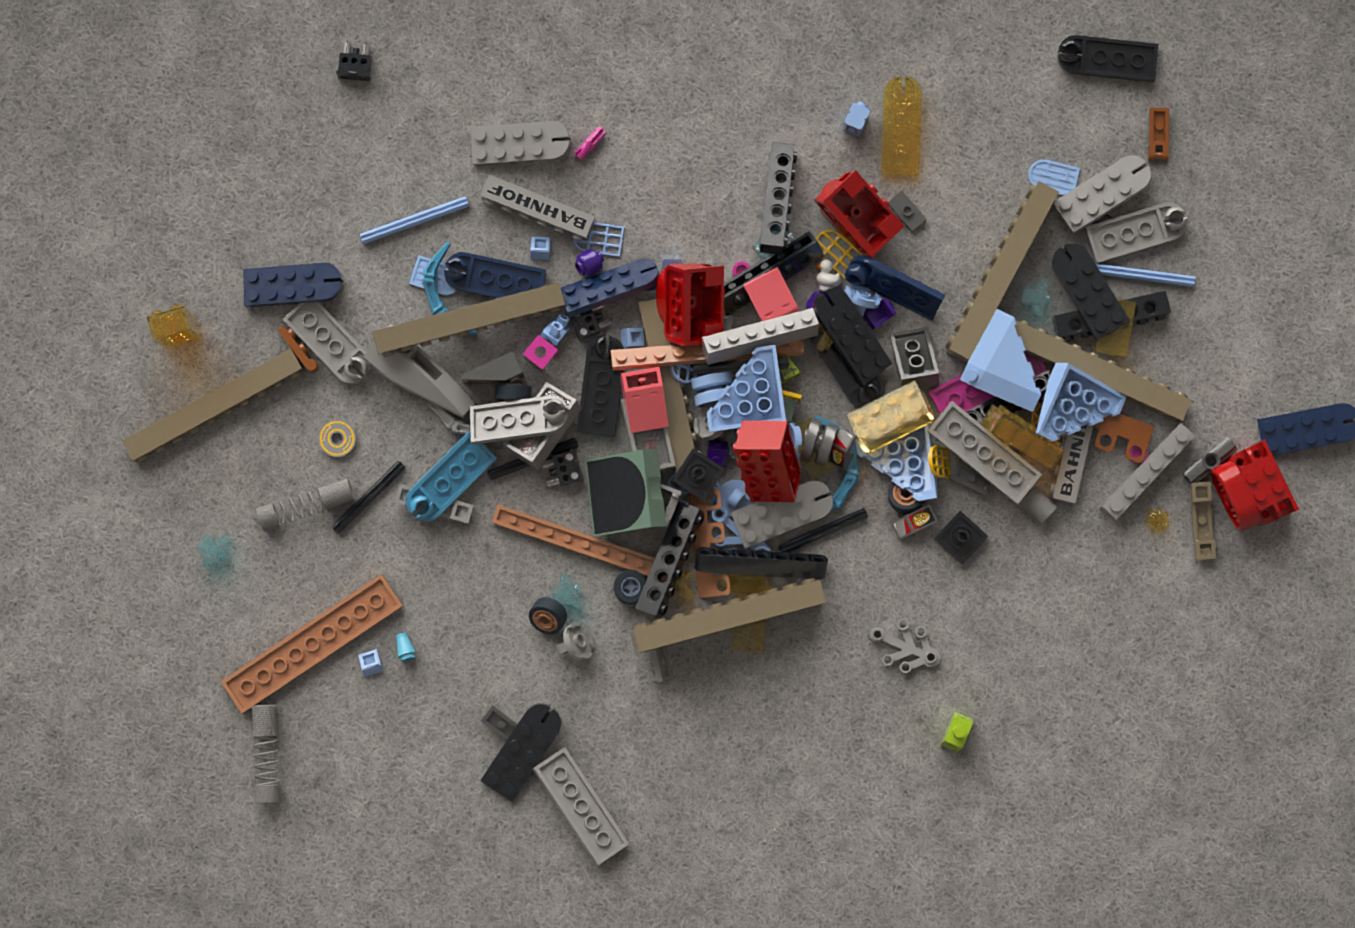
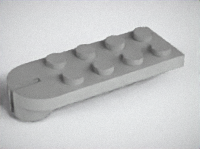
[471,121,572,165]
[1053,155,1151,235]
[1085,202,1188,264]
[283,302,372,384]
[470,395,569,445]
[730,480,833,548]

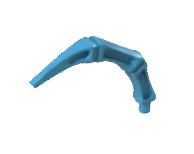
[422,241,477,337]
[814,415,860,513]

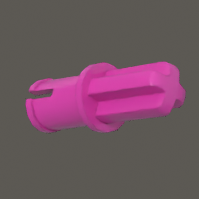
[574,127,606,161]

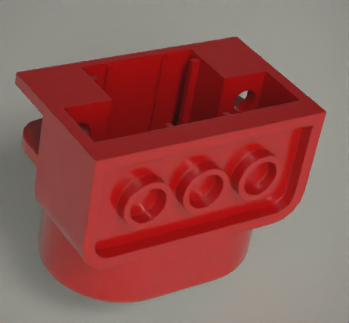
[814,170,904,258]
[656,263,725,346]
[1211,440,1299,531]

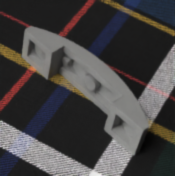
[395,484,474,524]

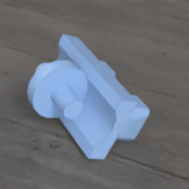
[540,313,571,346]

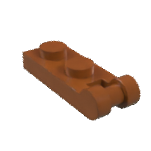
[1148,107,1169,161]
[278,326,319,373]

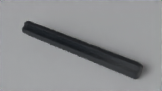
[693,357,789,375]
[488,438,578,480]
[332,461,405,534]
[778,508,868,552]

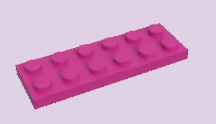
[928,354,1047,415]

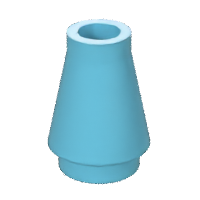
[396,632,416,662]

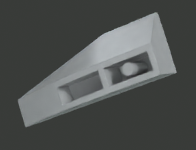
[363,324,475,418]

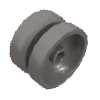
[800,418,837,466]

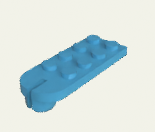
[405,431,497,522]

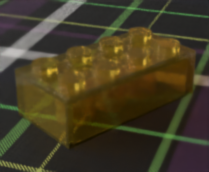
[147,304,202,349]
[847,380,935,454]
[980,404,1065,471]

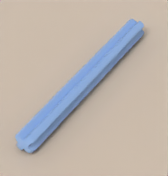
[360,197,469,244]
[1095,263,1196,287]

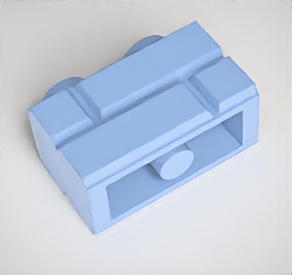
[843,102,870,137]

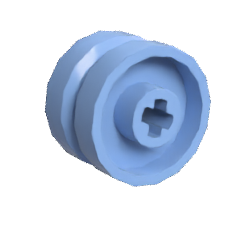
[691,372,733,407]

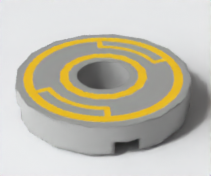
[318,419,357,458]

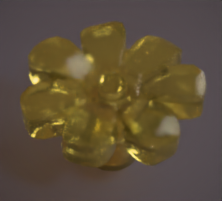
[1145,507,1169,532]

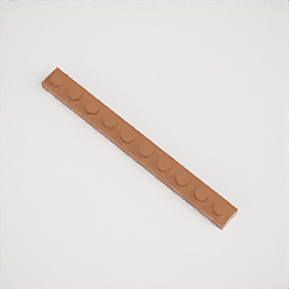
[611,340,804,371]
[492,505,671,582]

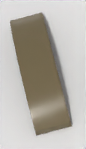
[1191,482,1216,560]

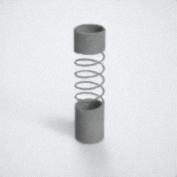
[256,478,355,531]
[1019,486,1057,524]
[252,705,280,803]

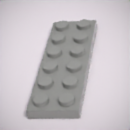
[927,401,1042,504]
[532,747,629,866]

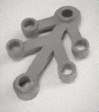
[869,619,940,673]

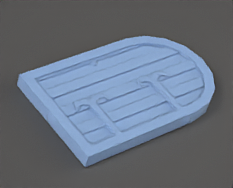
[1028,160,1080,196]
[409,255,459,295]

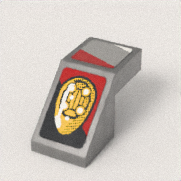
[829,426,858,471]
[891,503,940,540]

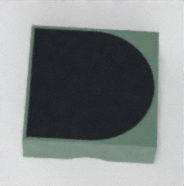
[585,449,666,537]

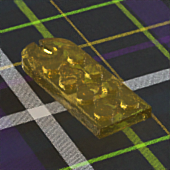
[881,76,922,176]

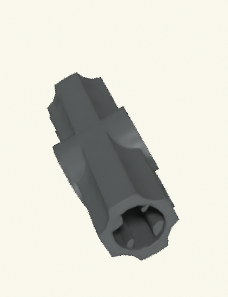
[1182,437,1238,484]

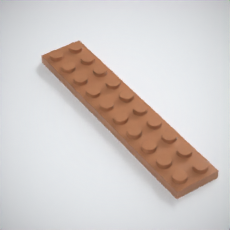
[221,574,403,714]

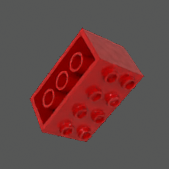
[733,421,802,502]

